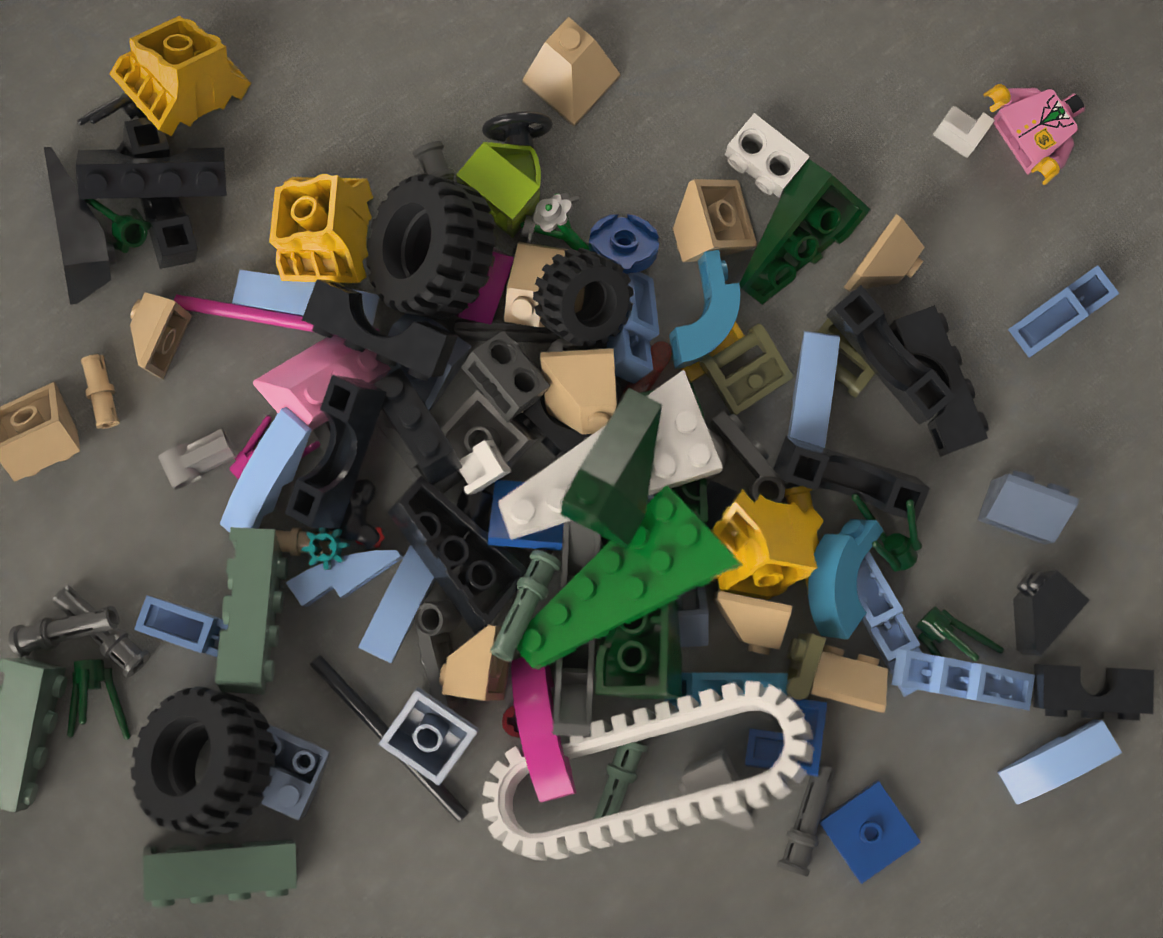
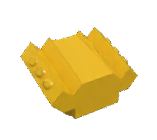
[109,16,251,136]
[269,174,373,283]
[713,490,824,600]

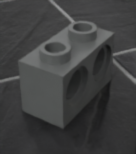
[461,330,550,423]

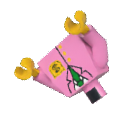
[983,84,1085,185]

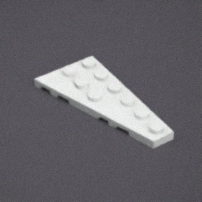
[499,370,723,540]

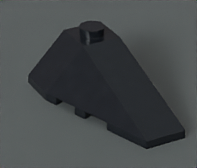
[44,147,116,305]

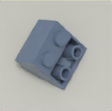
[978,471,1079,544]
[261,723,330,820]

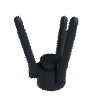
[77,92,147,154]

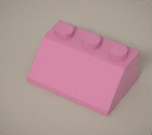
[253,336,391,430]

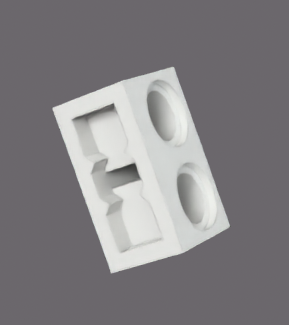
[725,113,810,198]

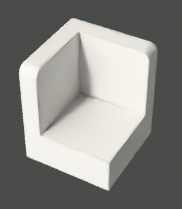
[933,106,995,158]
[459,440,511,495]

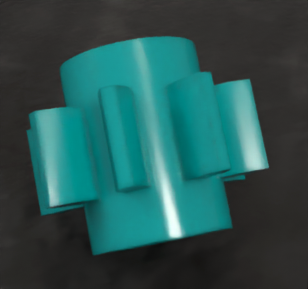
[301,528,350,570]

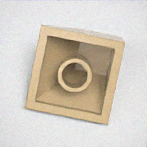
[522,17,621,127]
[673,179,757,262]
[844,214,925,291]
[504,242,585,327]
[130,292,192,379]
[540,348,617,434]
[712,591,792,655]
[440,625,510,701]

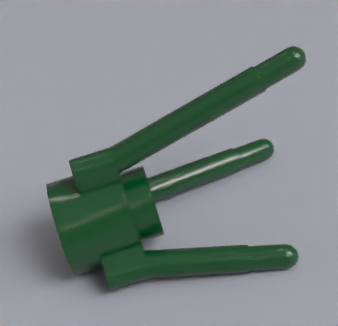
[84,199,151,253]
[852,494,922,572]
[915,606,1004,661]
[67,659,131,740]

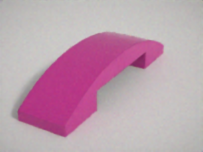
[511,657,576,803]

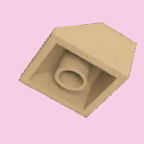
[0,382,80,482]
[810,645,888,713]

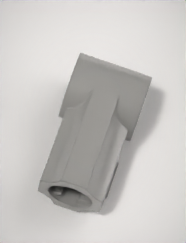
[158,429,237,490]

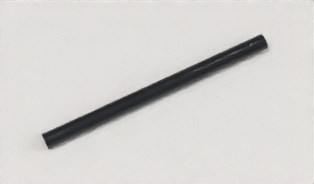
[310,655,469,823]

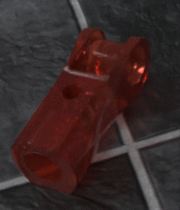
[622,341,672,395]

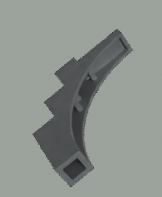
[552,520,600,737]

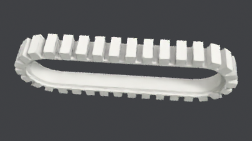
[482,682,813,860]

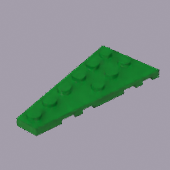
[516,485,744,670]

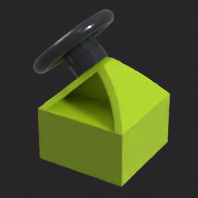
[456,112,553,238]

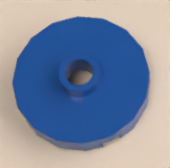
[588,214,659,274]

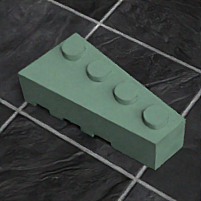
[215,527,288,695]
[0,657,68,813]
[143,839,297,907]

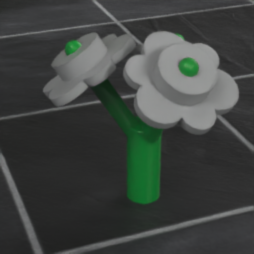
[520,193,590,251]

